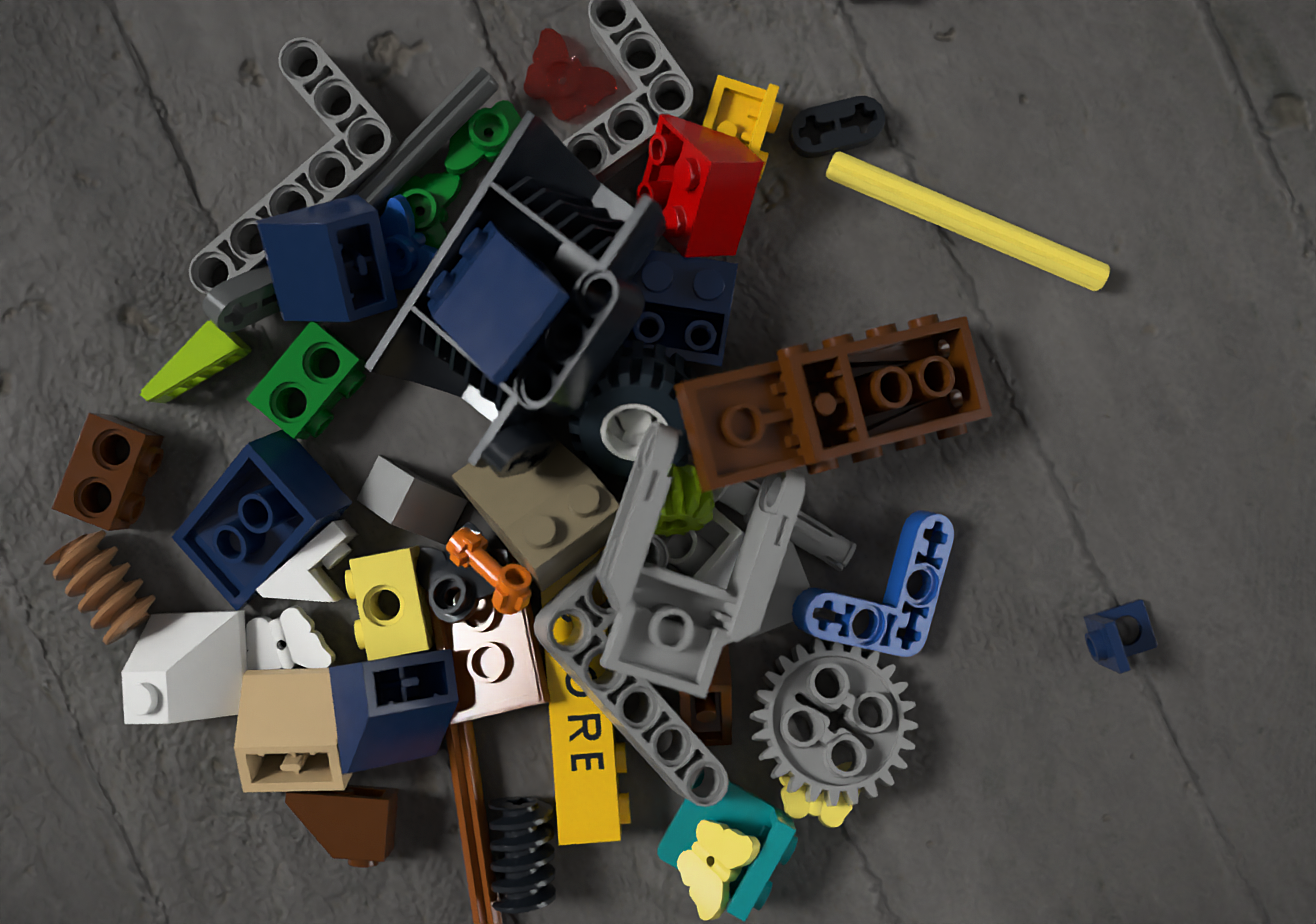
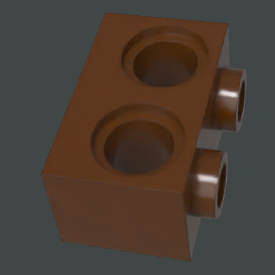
[51,413,165,531]

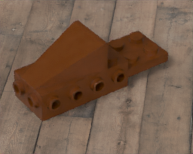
[675,314,992,492]

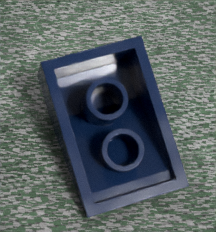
[427,221,569,386]
[171,430,353,611]

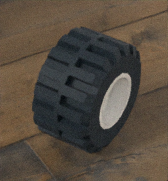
[569,340,697,483]

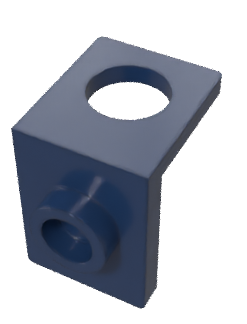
[1084,599,1158,674]

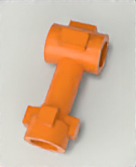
[446,527,532,615]

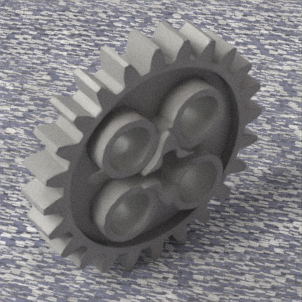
[750,638,918,807]

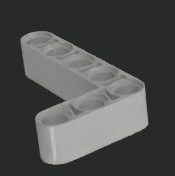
[563,0,693,183]
[189,37,400,295]
[534,534,729,807]

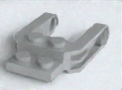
[596,421,805,698]

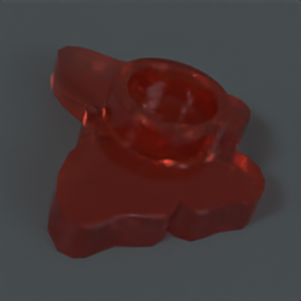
[523,28,618,122]

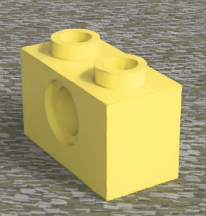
[345,545,436,661]

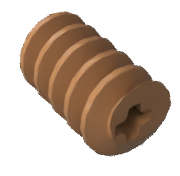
[43,530,156,645]

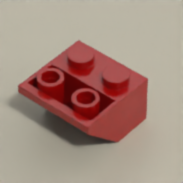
[636,114,764,257]

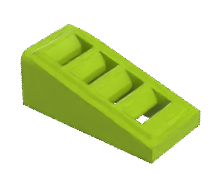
[140,320,252,403]

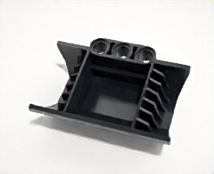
[365,111,666,468]

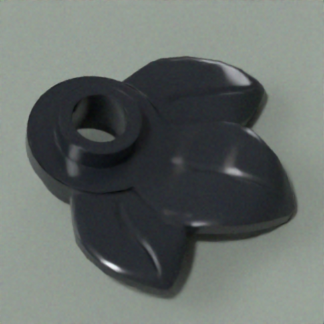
[416,522,510,624]

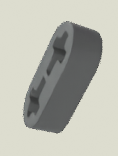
[202,263,280,333]

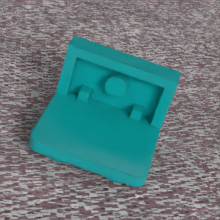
[657,770,798,922]

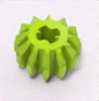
[653,463,715,538]

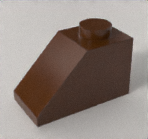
[679,644,732,746]
[285,784,399,868]

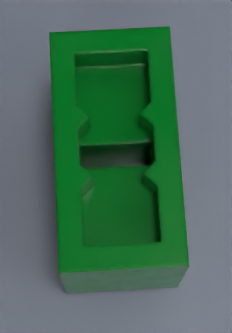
[246,321,367,440]

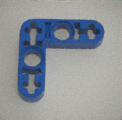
[792,510,954,657]

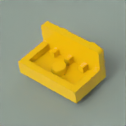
[702,75,784,182]

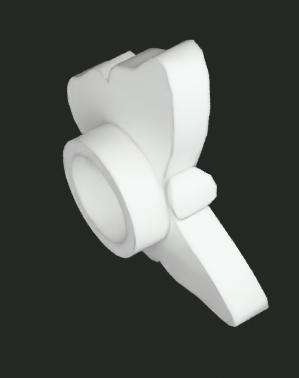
[246,606,336,670]

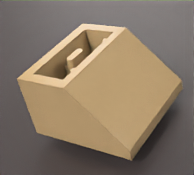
[234,668,352,793]

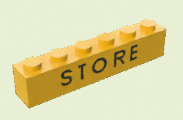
[541,545,631,845]

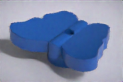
[379,194,439,290]

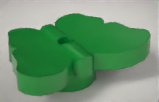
[445,100,522,175]
[393,171,463,249]

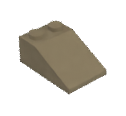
[451,432,620,592]

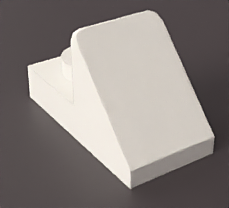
[256,519,358,602]

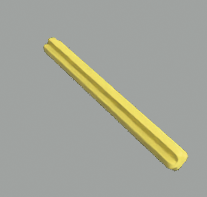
[826,151,1110,291]

